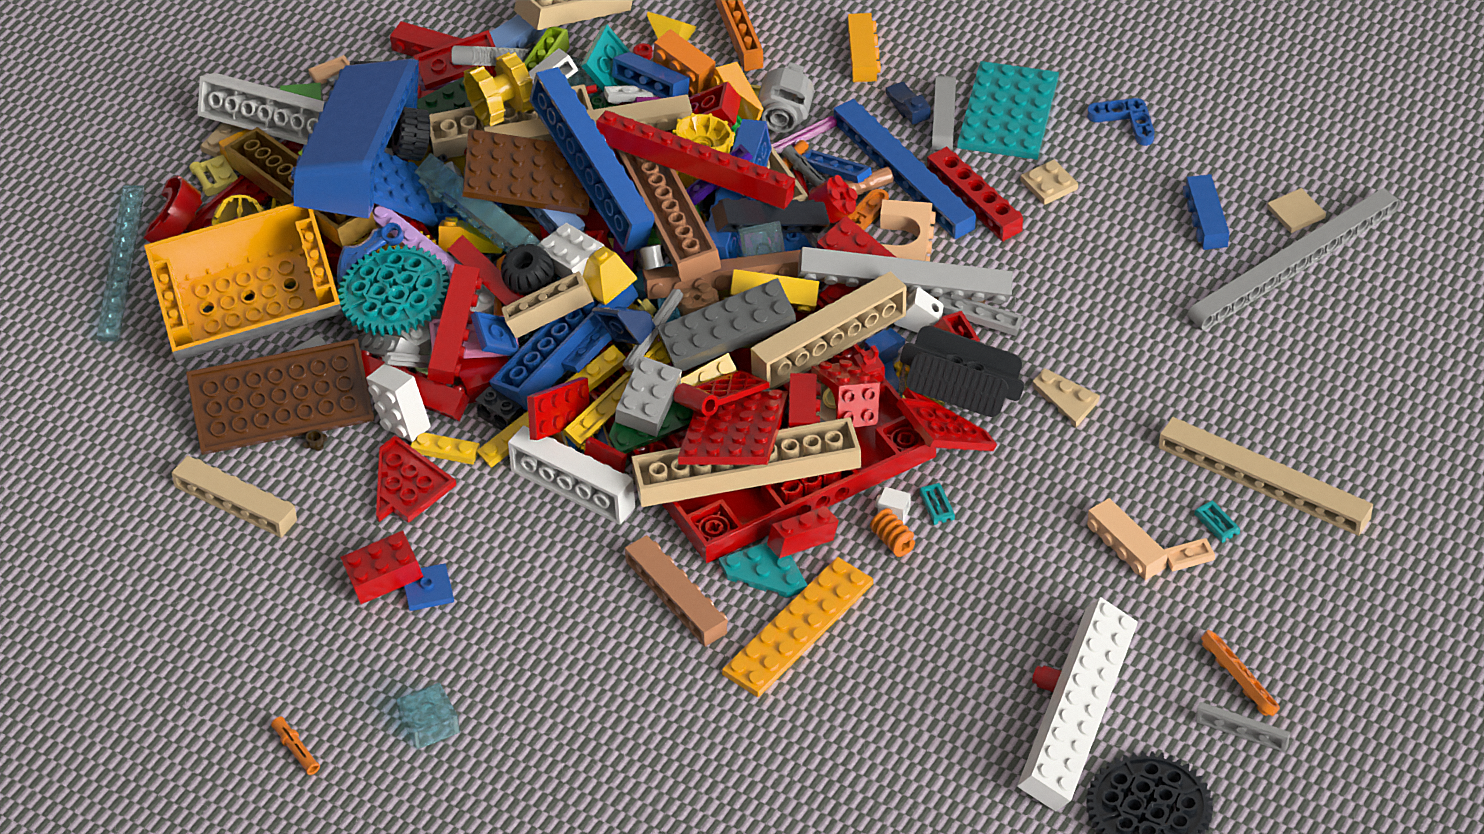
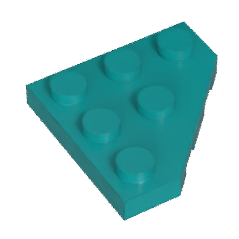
[719,542,808,598]

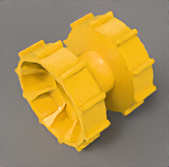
[463,52,534,127]
[672,113,735,188]

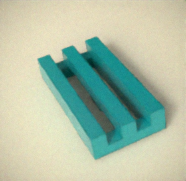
[919,483,955,525]
[1194,500,1240,543]

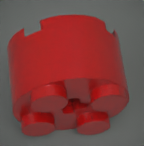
[809,175,858,224]

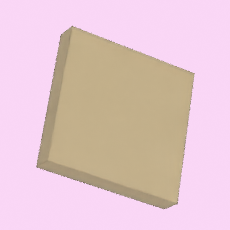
[1267,188,1326,233]

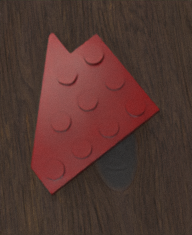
[896,387,998,451]
[376,435,456,523]

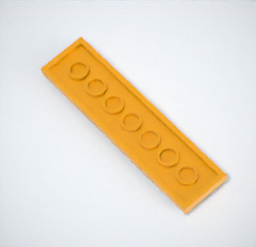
[722,557,873,697]

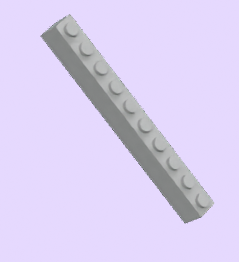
[797,247,1013,304]

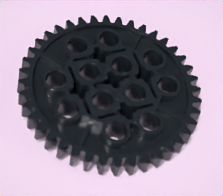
[1086,751,1213,834]

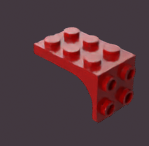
[811,360,880,427]

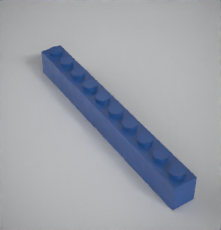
[834,99,976,239]

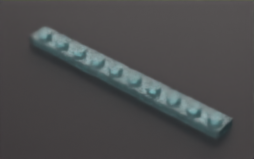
[97,185,145,341]

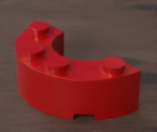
[143,175,203,243]

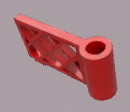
[673,370,770,416]

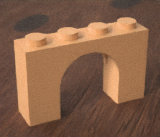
[880,200,936,261]

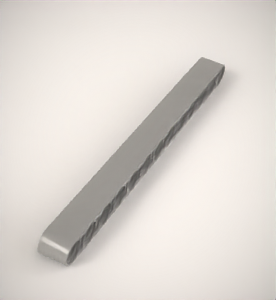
[1187,188,1401,330]

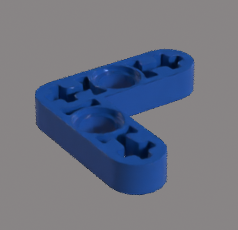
[1087,98,1154,146]

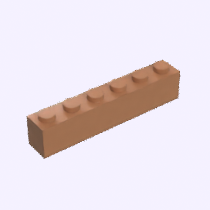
[625,535,728,647]

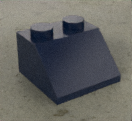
[591,308,656,345]

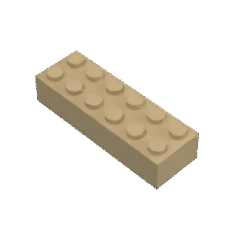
[514,0,633,30]

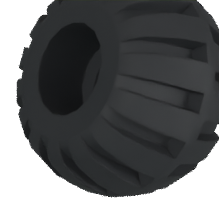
[501,244,554,296]

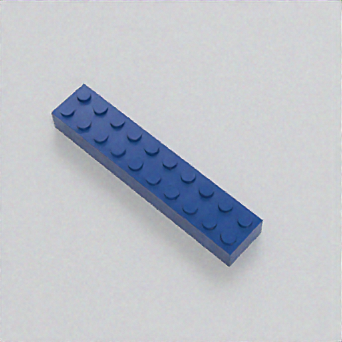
[529,67,655,252]

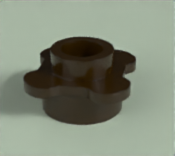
[303,430,328,451]

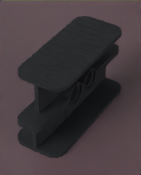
[900,325,1025,417]

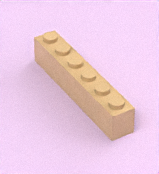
[172,455,297,538]

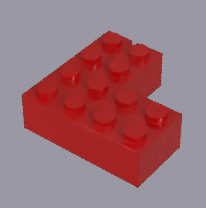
[817,216,897,306]

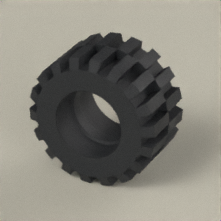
[392,107,431,161]

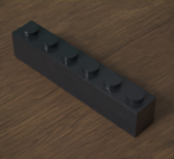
[711,198,830,234]

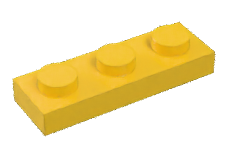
[411,433,480,465]

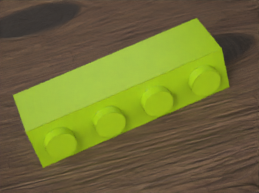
[524,27,570,72]

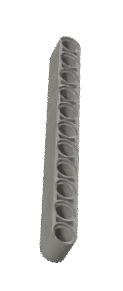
[452,46,532,66]

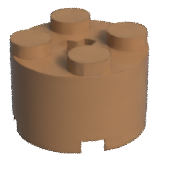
[677,283,719,317]

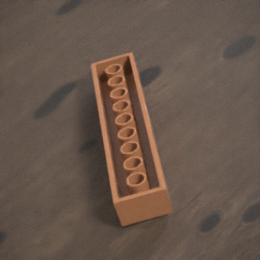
[614,123,721,283]

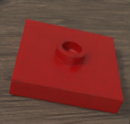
[584,436,627,473]

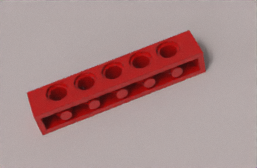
[927,146,1023,242]

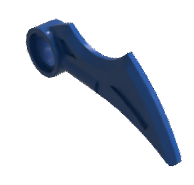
[337,222,404,284]

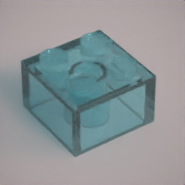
[396,682,460,750]

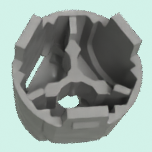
[758,62,814,133]

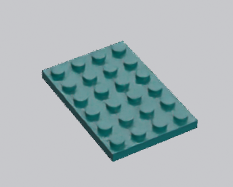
[957,61,1059,160]

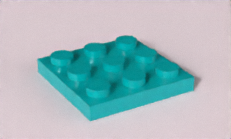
[580,24,633,92]

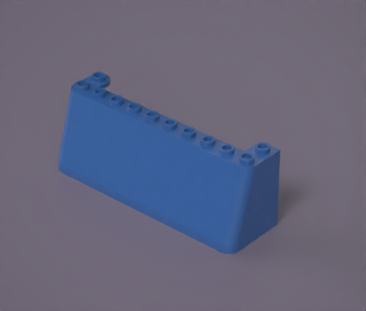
[291,59,419,219]

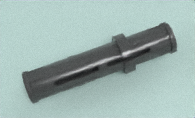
[782,145,825,187]

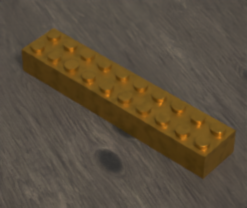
[224,127,377,249]

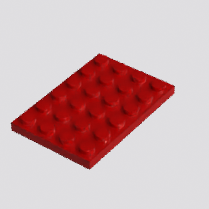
[678,389,789,465]

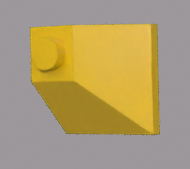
[647,11,697,41]
[582,246,637,305]

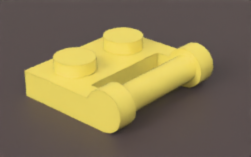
[189,155,238,196]

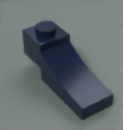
[886,81,931,125]

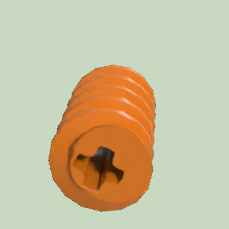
[870,508,915,557]

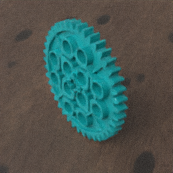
[338,245,450,336]

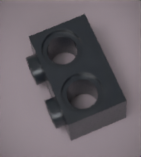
[475,386,523,431]

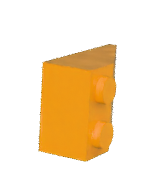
[708,62,764,120]
[438,217,504,253]

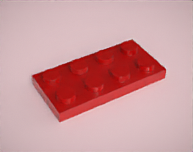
[413,30,495,90]
[527,377,590,440]

